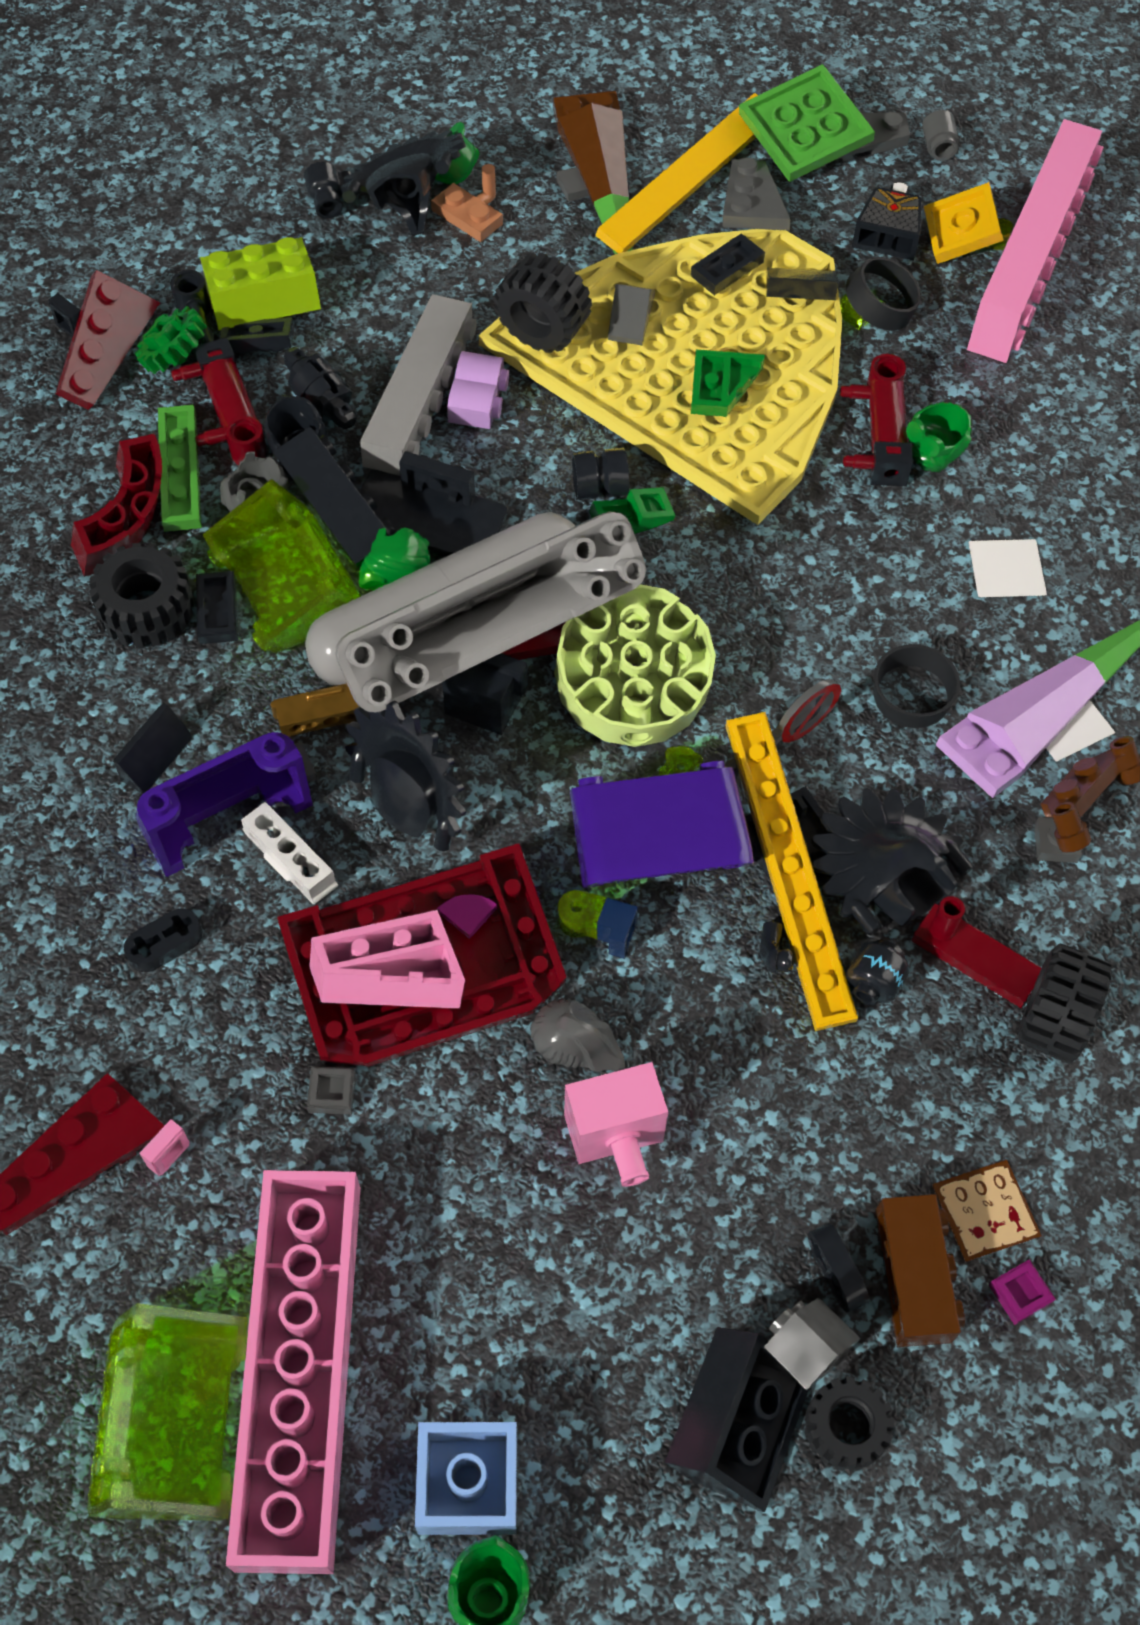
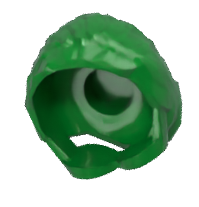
[906,402,972,472]

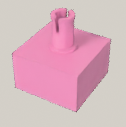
[564,1062,668,1187]

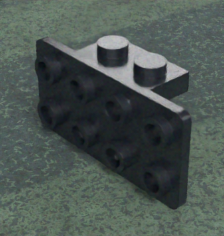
[359,451,508,556]

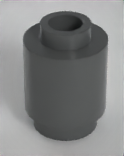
[922,110,960,161]

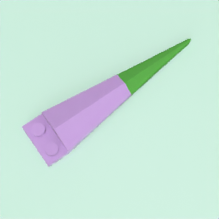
[936,620,1140,798]

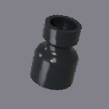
[304,162,352,219]

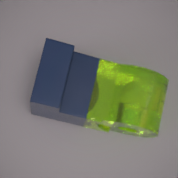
[558,890,638,959]

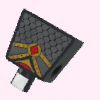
[852,183,922,261]

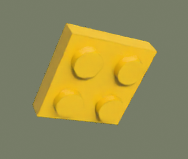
[924,182,1004,264]

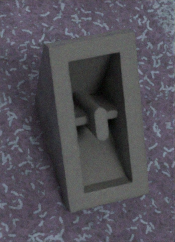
[608,284,655,345]

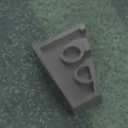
[815,112,910,170]
[722,158,790,231]

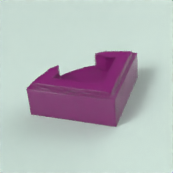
[437,895,497,939]

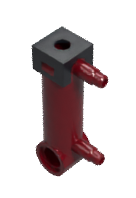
[840,354,913,486]

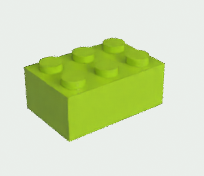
[200,237,321,330]

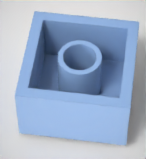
[415,1422,517,1535]

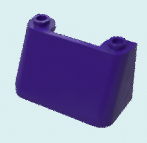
[136,732,313,877]
[570,761,754,888]

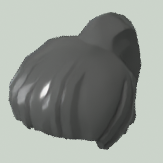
[530,998,625,1072]

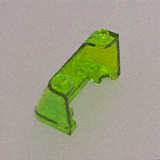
[202,479,361,654]
[88,1303,248,1521]

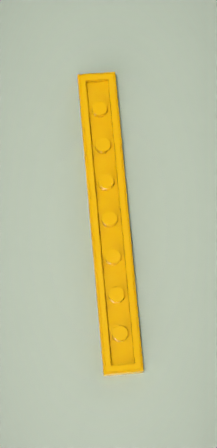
[596,93,758,253]
[725,712,858,1032]

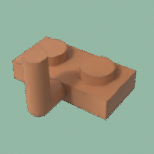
[431,164,503,242]

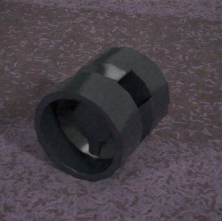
[572,448,629,500]

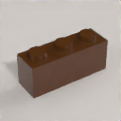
[875,1194,965,1348]

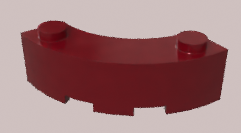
[71,433,162,577]

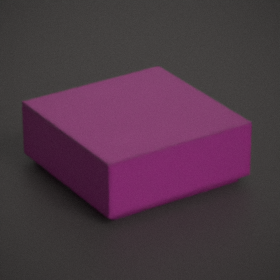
[989,1259,1056,1325]

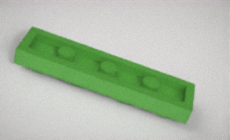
[158,405,202,532]

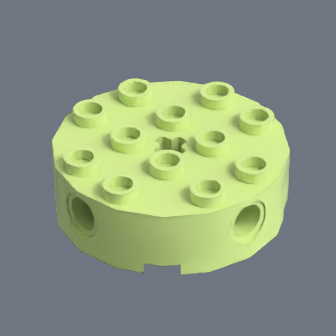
[554,585,716,747]

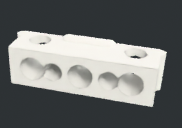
[241,802,338,905]

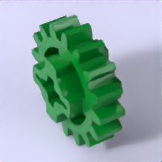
[135,306,207,374]

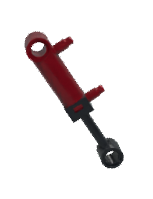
[171,270,267,465]

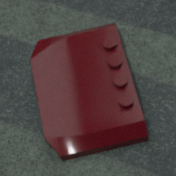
[277,843,567,1067]

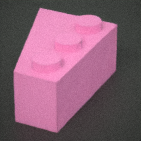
[310,910,465,1009]

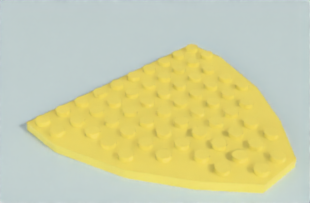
[479,229,842,525]

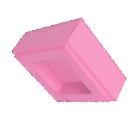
[139,1119,190,1176]

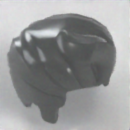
[220,452,290,522]

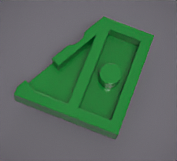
[691,349,765,417]

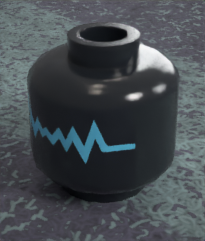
[846,939,909,1005]

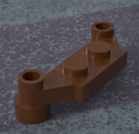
[1041,736,1140,852]

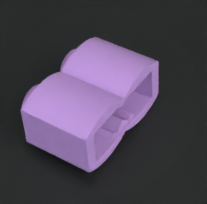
[447,351,509,429]

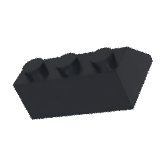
[665,1327,809,1512]

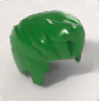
[358,527,430,591]
[447,1535,530,1625]

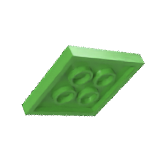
[739,64,875,182]

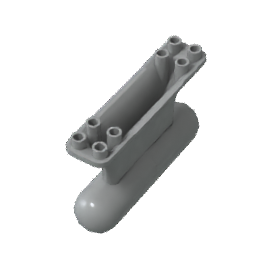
[305,512,646,713]

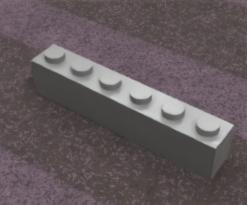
[360,294,477,476]

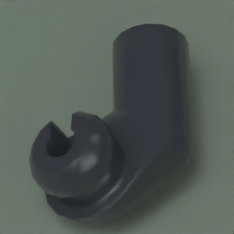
[760,921,794,974]

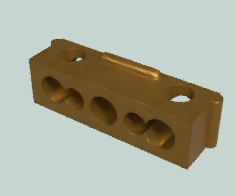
[270,684,359,737]

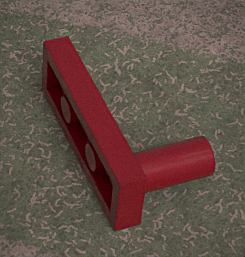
[911,896,1041,1008]

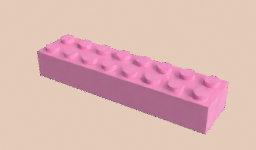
[967,119,1104,363]
[226,1170,361,1574]

